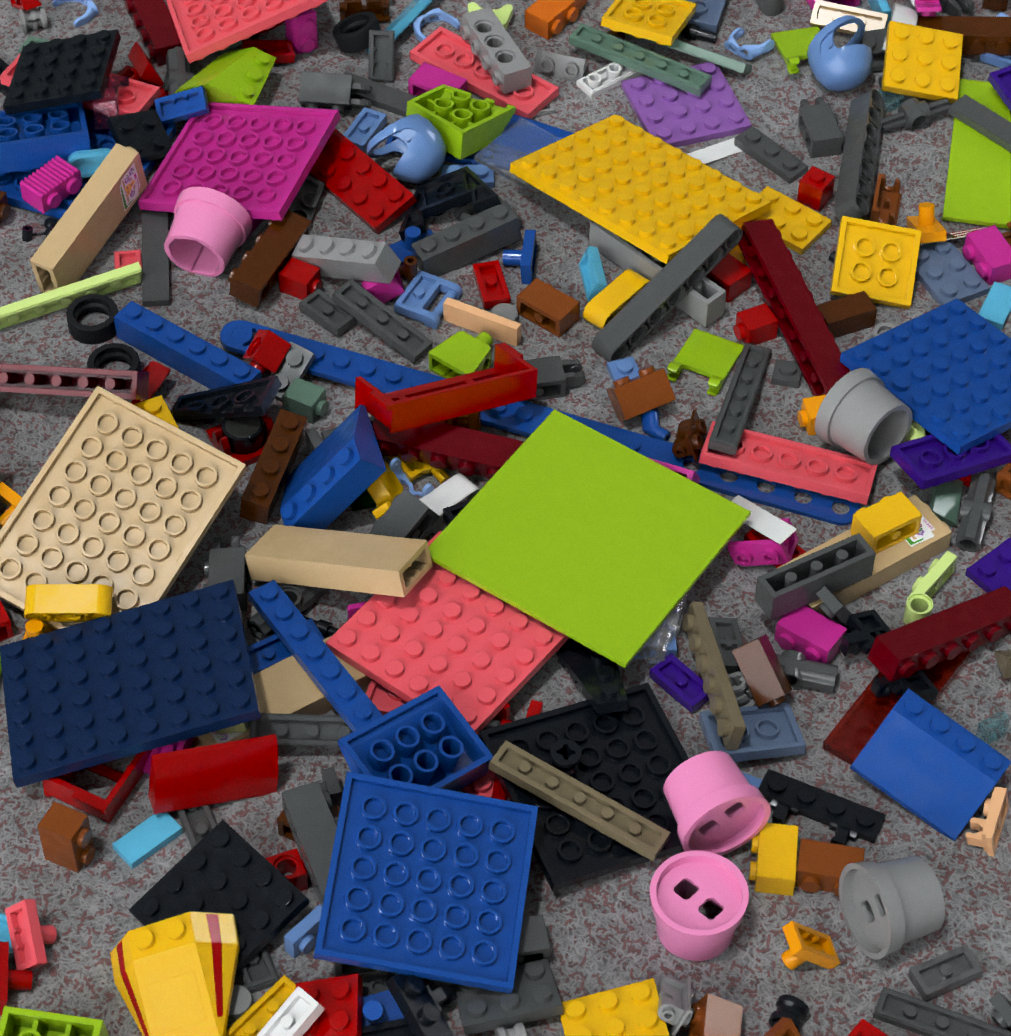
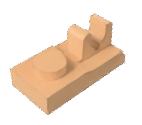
[966,786,1009,857]

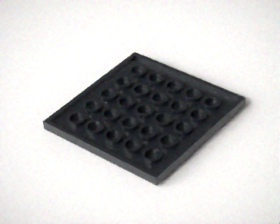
[478,683,689,891]

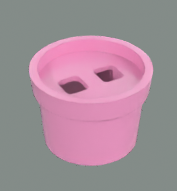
[164,187,253,277]
[663,751,771,856]
[650,850,749,961]

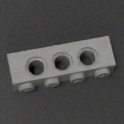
[460,6,532,94]

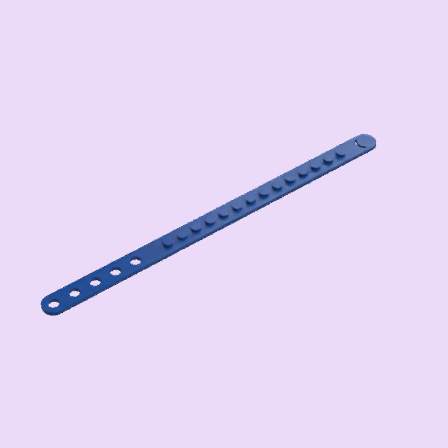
[220,320,861,526]

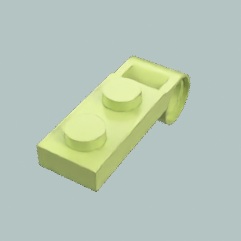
[903,550,958,625]

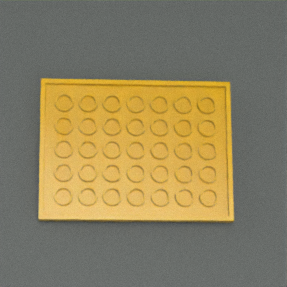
[509,114,772,264]

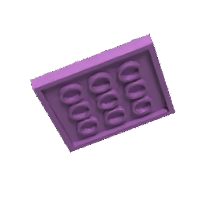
[621,62,752,148]

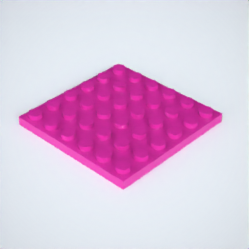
[137,102,340,221]

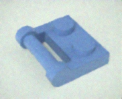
[394,270,463,329]

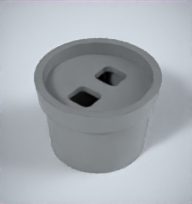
[815,368,913,465]
[839,856,945,960]

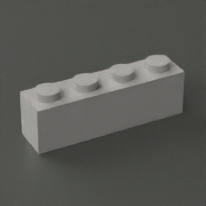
[291,234,401,284]

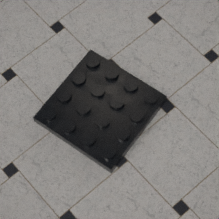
[3,29,121,115]
[129,820,310,976]

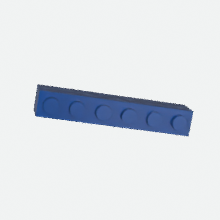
[114,301,262,389]

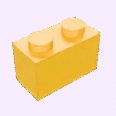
[850,491,922,554]
[749,823,798,896]

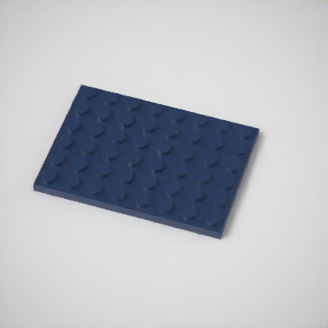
[0,580,262,788]

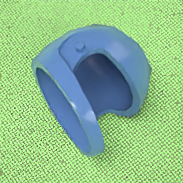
[807,15,873,92]
[366,114,447,184]

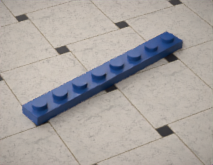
[248,580,383,732]

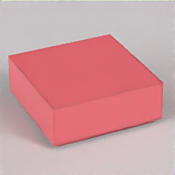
[114,249,142,269]

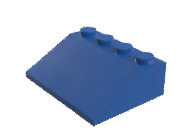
[0,102,91,176]
[280,404,387,529]
[337,685,494,791]
[850,688,1011,841]

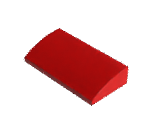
[148,734,278,814]

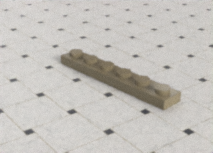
[682,601,746,750]
[488,740,671,862]

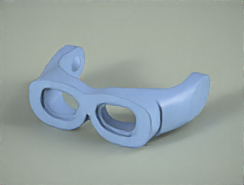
[52,0,99,28]
[410,8,461,42]
[724,27,775,60]
[389,457,434,497]

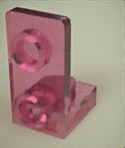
[93,76,129,129]

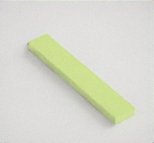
[0,262,142,329]

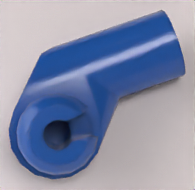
[641,408,671,441]

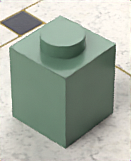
[282,377,328,424]

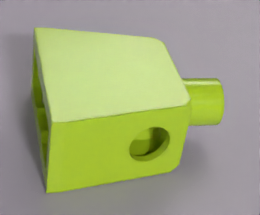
[428,331,493,378]

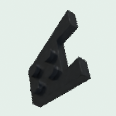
[398,166,501,241]

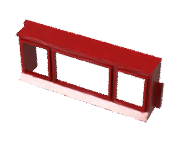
[355,342,538,434]
[42,749,152,824]

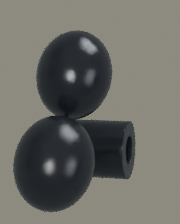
[22,218,57,242]

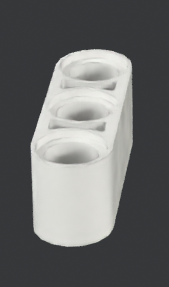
[419,473,481,540]

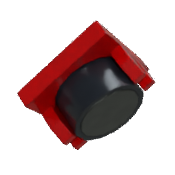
[206,414,273,466]

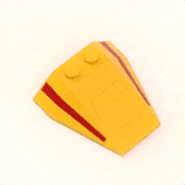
[110,911,240,1036]

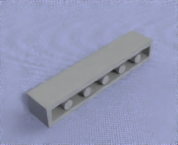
[589,220,726,327]

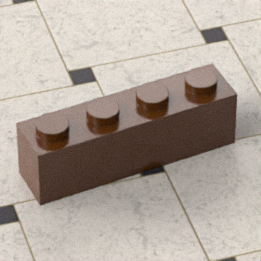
[916,16,1011,56]
[228,210,311,308]
[239,409,308,525]

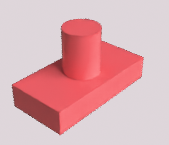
[5,899,57,971]

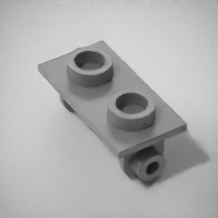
[534,49,588,81]
[658,975,694,1036]

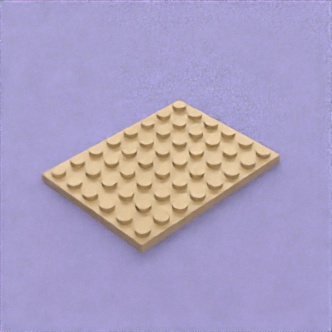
[0,386,247,630]

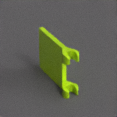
[771,26,820,74]
[667,328,744,396]

